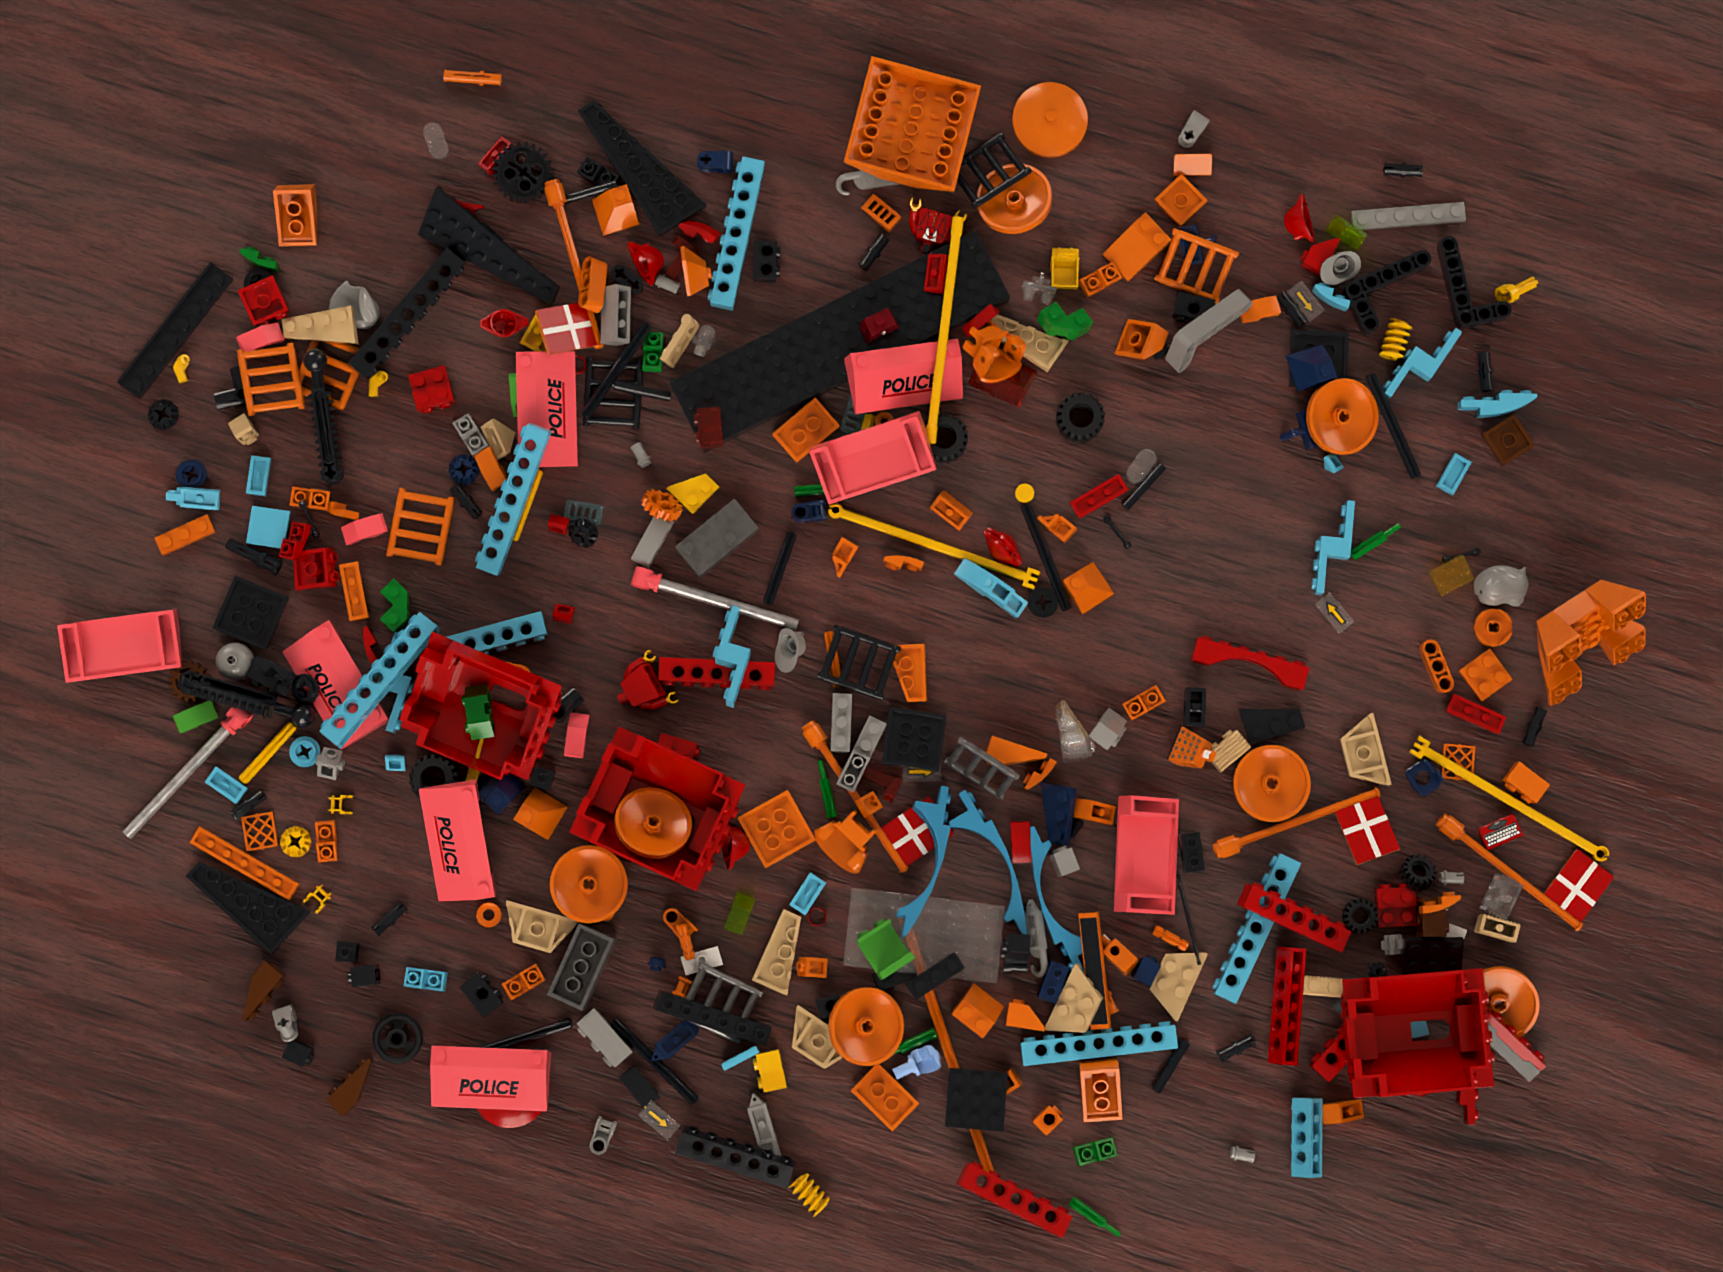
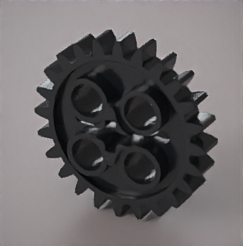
[492,141,554,204]

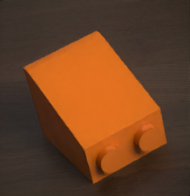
[950,983,1004,1039]

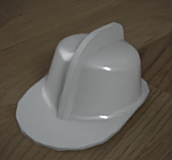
[1320,251,1361,285]
[775,628,806,673]

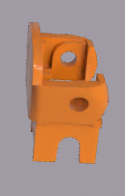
[962,320,1026,383]
[814,810,878,874]

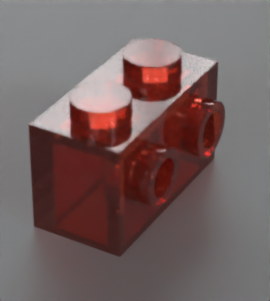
[693,406,724,449]

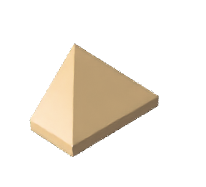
[481,419,516,461]

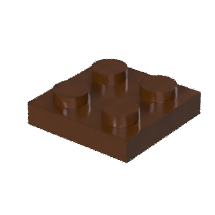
[1482,414,1535,466]

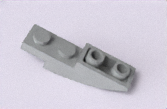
[836,715,887,793]

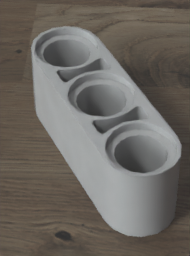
[631,517,674,569]

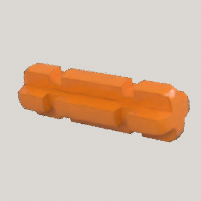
[676,923,695,961]
[1152,926,1189,951]

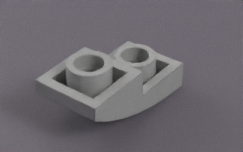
[452,413,489,458]

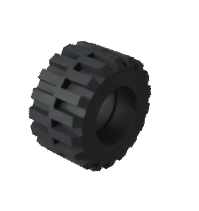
[1056,392,1105,443]
[925,413,968,464]
[409,754,460,799]

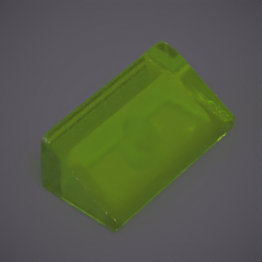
[1325,215,1368,250]
[724,892,756,935]

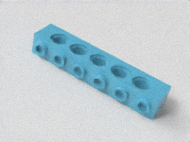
[447,611,548,655]

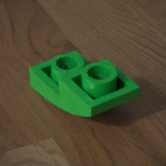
[239,247,280,273]
[642,332,664,372]
[1072,1137,1118,1166]

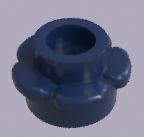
[647,957,666,971]

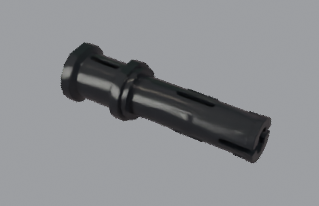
[225,538,283,576]

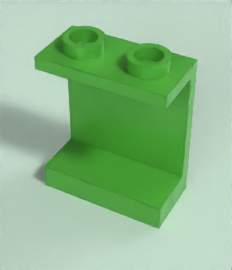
[855,918,915,980]

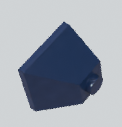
[1286,345,1337,392]
[477,773,526,815]

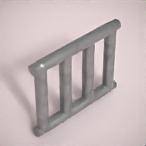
[944,737,1020,800]
[686,962,763,1044]

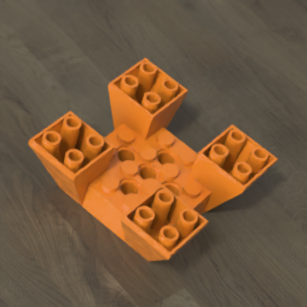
[1537,580,1646,707]

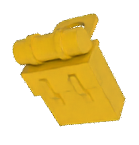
[1050,247,1080,290]

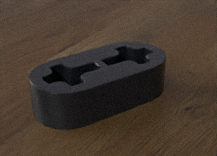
[611,265,643,296]

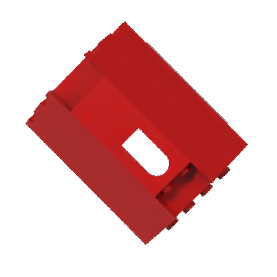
[399,631,562,780]
[569,727,745,891]
[1339,968,1495,1098]

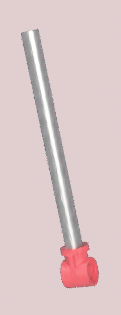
[630,566,799,630]
[122,707,253,839]

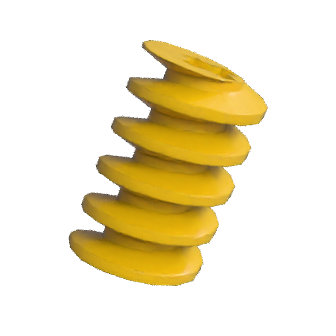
[1379,318,1412,361]
[788,1173,830,1217]

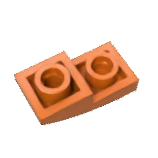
[1078,261,1122,298]
[1240,295,1281,323]
[474,446,508,491]
[289,486,330,511]
[883,556,924,572]
[1122,685,1166,721]
[1023,758,1057,790]
[315,820,338,862]
[1419,892,1461,914]
[501,964,545,1001]

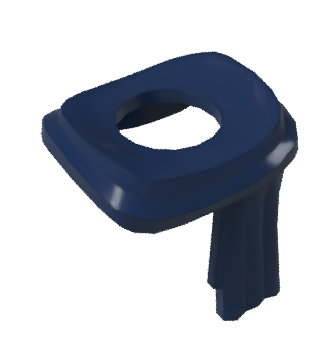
[1406,759,1444,796]

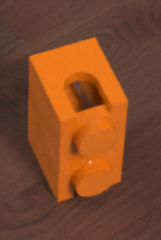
[1502,761,1550,804]

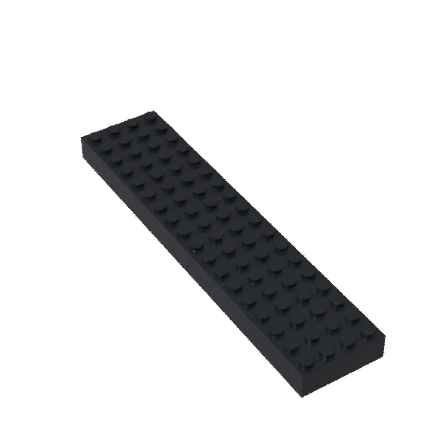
[669,230,1010,453]

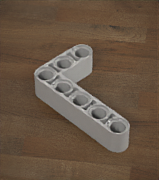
[1165,289,1253,373]

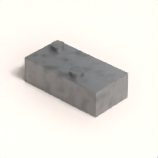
[675,499,759,579]
[547,923,617,1011]

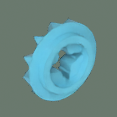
[289,736,321,767]

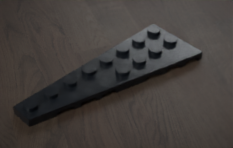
[578,100,707,236]
[418,185,560,305]

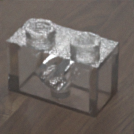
[1479,874,1523,920]

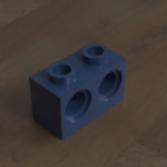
[1037,960,1070,1004]

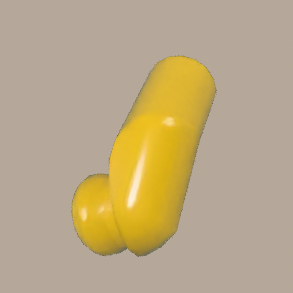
[173,354,190,383]
[368,371,388,397]

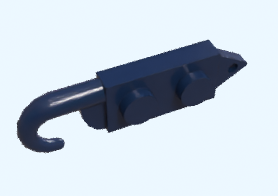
[651,1020,699,1061]

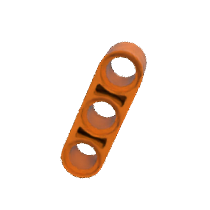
[578,256,607,313]
[1419,639,1454,694]

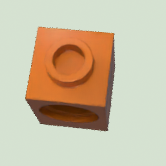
[1032,1105,1063,1136]

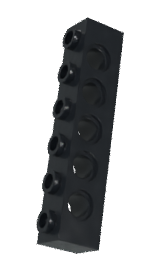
[653,989,772,1046]
[675,1126,796,1189]

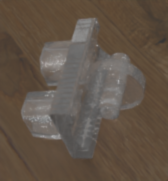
[1021,272,1057,305]
[692,325,716,357]

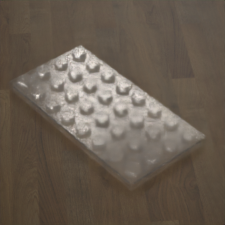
[843,888,1005,984]

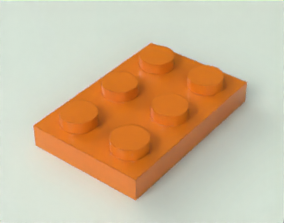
[772,397,840,464]
[850,1064,919,1132]

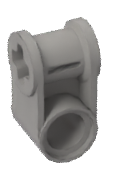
[1178,110,1210,148]
[272,1004,298,1042]
[590,1116,617,1155]

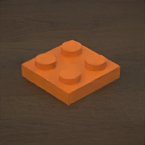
[1154,174,1208,227]
[1458,649,1513,702]

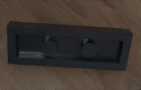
[905,952,965,1000]

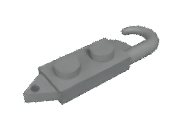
[836,170,898,195]
[1025,899,1048,977]
[747,1093,781,1169]

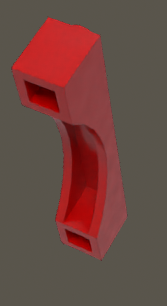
[1190,635,1310,691]

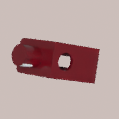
[859,308,900,344]

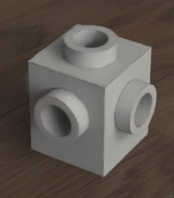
[316,747,345,780]

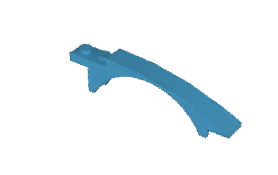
[896,786,951,938]
[948,790,1027,934]
[1030,826,1085,974]

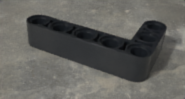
[1437,236,1512,329]
[1343,250,1431,335]

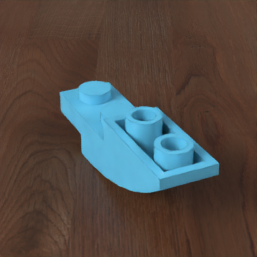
[1458,390,1537,418]
[954,558,1028,618]

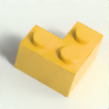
[753,1049,787,1092]

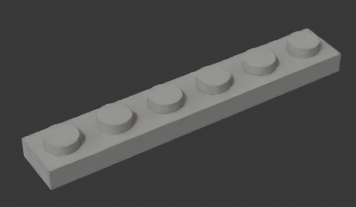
[1351,202,1466,231]

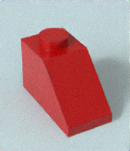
[1300,238,1340,276]

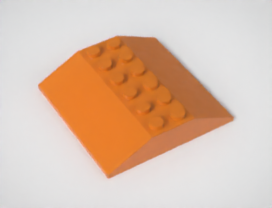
[844,56,981,192]

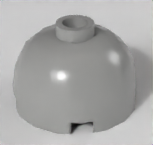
[216,643,254,681]

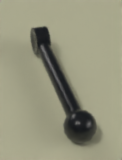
[299,500,319,538]
[1103,516,1131,549]
[1442,548,1481,563]

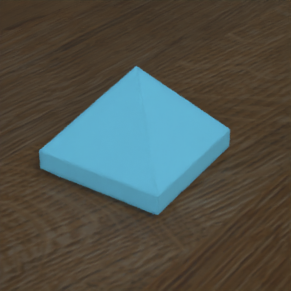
[1324,453,1344,473]
[385,754,406,771]

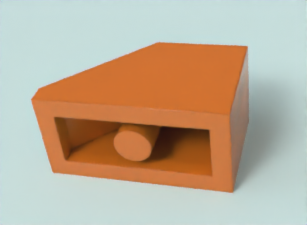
[1073,798,1116,825]
[1005,999,1045,1031]
[1323,1099,1364,1125]

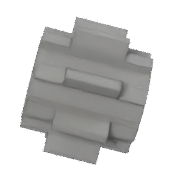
[1381,934,1404,955]

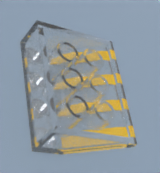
[1055,700,1095,763]

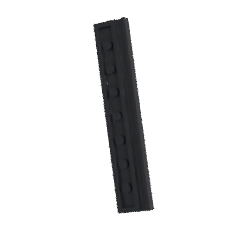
[117,262,234,400]

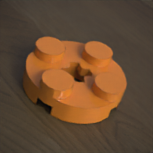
[1473,609,1512,647]

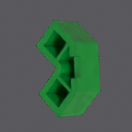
[1037,302,1093,341]
[380,578,410,633]
[462,684,495,740]

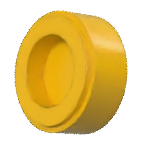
[1015,484,1034,503]

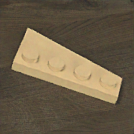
[282,306,358,344]
[992,315,1069,373]
[752,909,801,996]

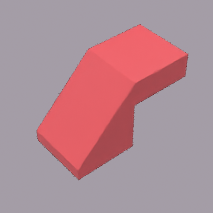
[236,322,285,352]
[341,513,388,545]
[564,712,590,758]

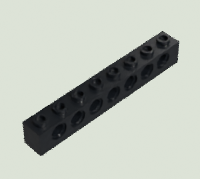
[348,248,465,379]

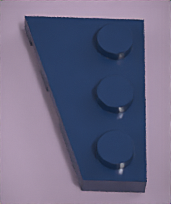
[1040,782,1077,846]

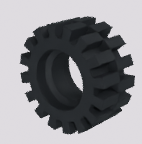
[1399,854,1437,892]
[1342,899,1379,933]

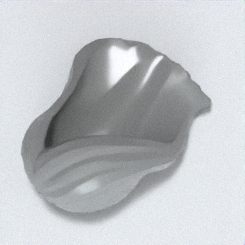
[329,281,380,329]
[1474,565,1529,606]

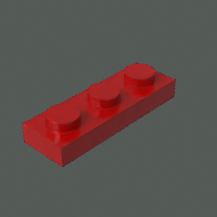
[1069,474,1128,519]
[1445,694,1506,735]

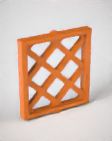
[1441,744,1476,781]
[241,811,279,851]

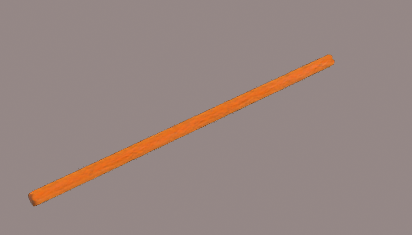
[896,906,1001,1195]

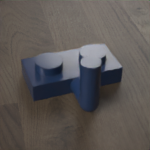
[1178,224,1218,265]
[1280,410,1319,450]

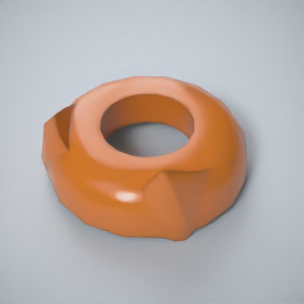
[476,902,501,927]

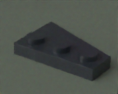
[1238,709,1305,745]

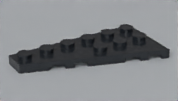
[186,862,312,955]

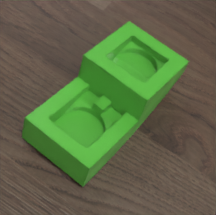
[172,700,218,734]

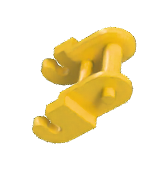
[328,795,353,815]
[303,885,332,914]

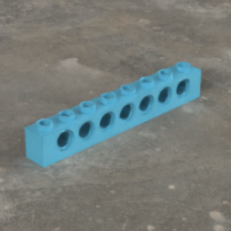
[708,156,765,311]
[475,423,552,576]
[319,612,440,749]
[1212,853,1301,1004]
[1020,1021,1178,1066]

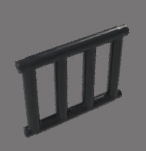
[957,132,1032,209]
[583,357,643,429]
[816,624,901,701]

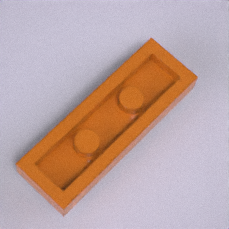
[155,514,216,556]
[339,561,369,622]

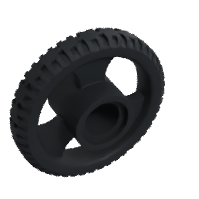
[372,1013,423,1064]

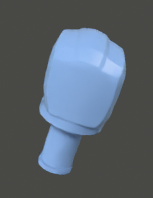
[892,1045,942,1080]

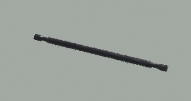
[1176,874,1201,965]

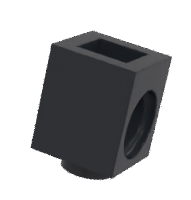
[530,766,556,791]
[335,942,360,963]
[816,994,840,1019]
[282,1040,315,1067]

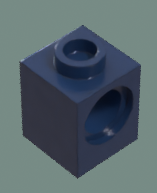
[1132,955,1161,986]

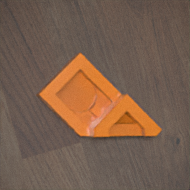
[328,502,360,520]
[1037,514,1077,544]
[832,537,859,578]

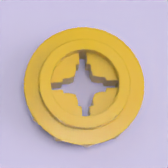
[280,826,311,857]

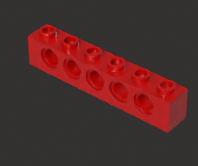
[658,657,775,690]
[1237,882,1351,953]
[1268,946,1306,1066]
[1309,1024,1347,1082]
[956,1161,1073,1238]

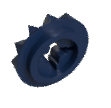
[448,454,479,485]
[176,459,207,488]

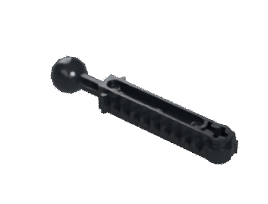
[303,348,344,485]
[177,671,315,728]

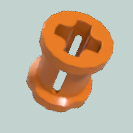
[672,976,693,998]

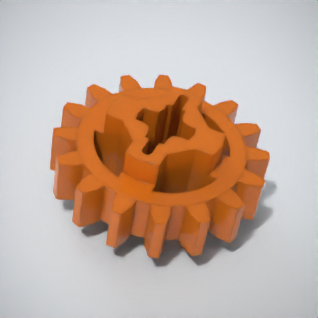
[641,489,683,522]

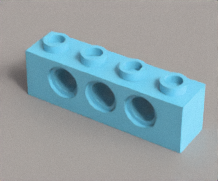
[1291,1097,1323,1178]

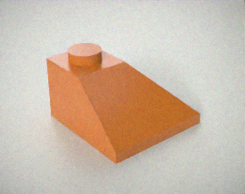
[592,184,639,236]
[680,246,712,296]
[1114,319,1169,360]
[1062,562,1114,615]
[513,787,568,840]

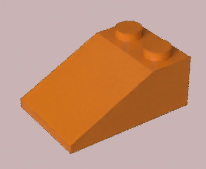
[273,184,317,247]
[1102,212,1172,282]
[984,736,1047,766]
[1079,1057,1123,1122]

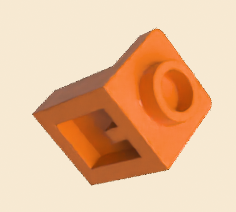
[855,791,883,818]
[796,957,828,978]

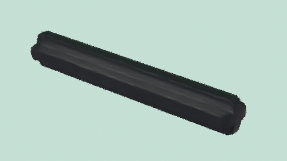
[763,531,797,604]

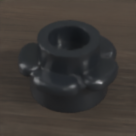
[1368,962,1387,977]

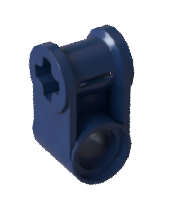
[697,150,733,174]
[791,500,829,523]

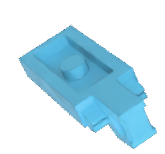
[166,487,220,510]

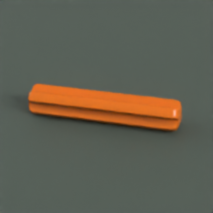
[824,631,841,688]

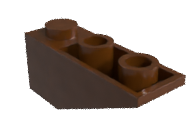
[242,961,286,1021]
[326,1058,373,1116]

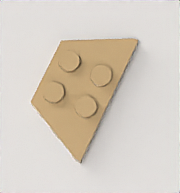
[1339,713,1392,786]
[506,900,578,953]
[1149,953,1208,1022]
[1045,963,1103,1033]
[792,1005,842,1069]

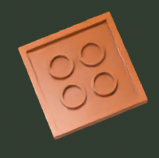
[738,790,816,869]

